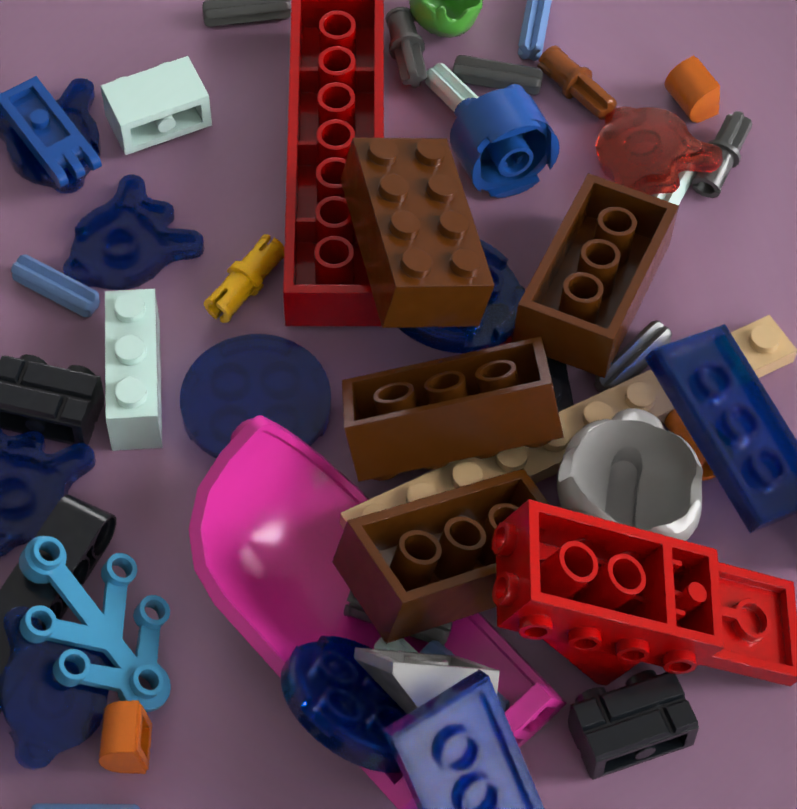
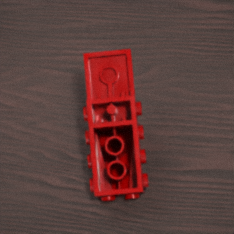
[492,499,797,686]

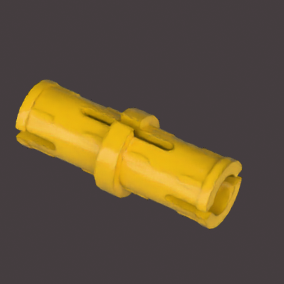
[204,234,284,323]

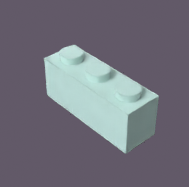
[105,288,163,451]

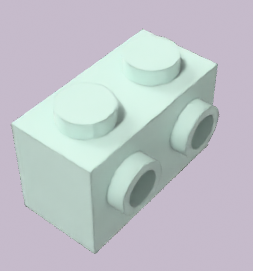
[100,56,212,155]

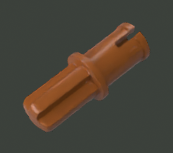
[537,45,617,120]

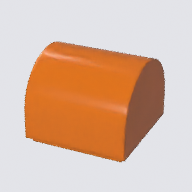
[664,55,720,123]
[99,700,153,774]

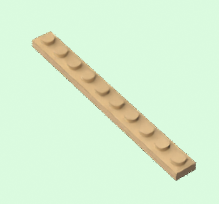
[340,315,797,530]

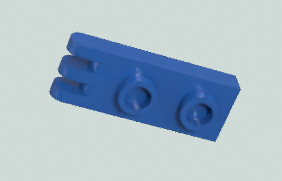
[0,76,102,188]

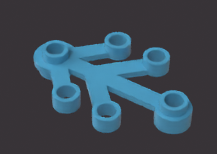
[19,536,171,712]

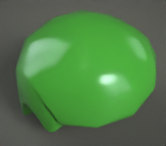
[409,0,483,38]

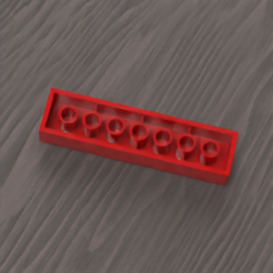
[283,0,384,326]

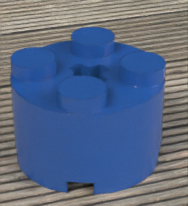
[450,84,560,198]

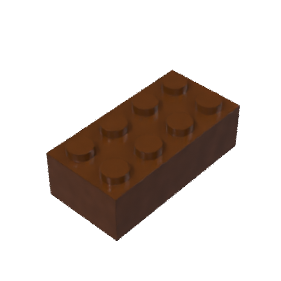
[340,138,495,328]
[511,173,679,378]
[342,336,564,482]
[332,468,550,644]

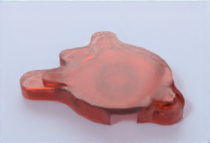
[595,106,723,195]

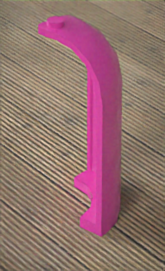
[188,415,567,809]

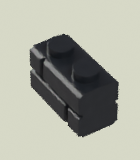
[0,354,104,448]
[568,670,699,780]

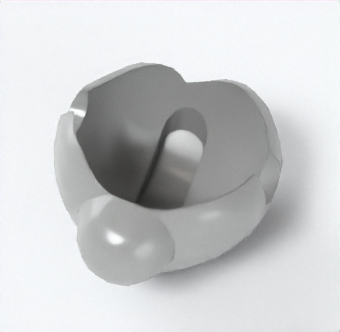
[557,408,703,541]

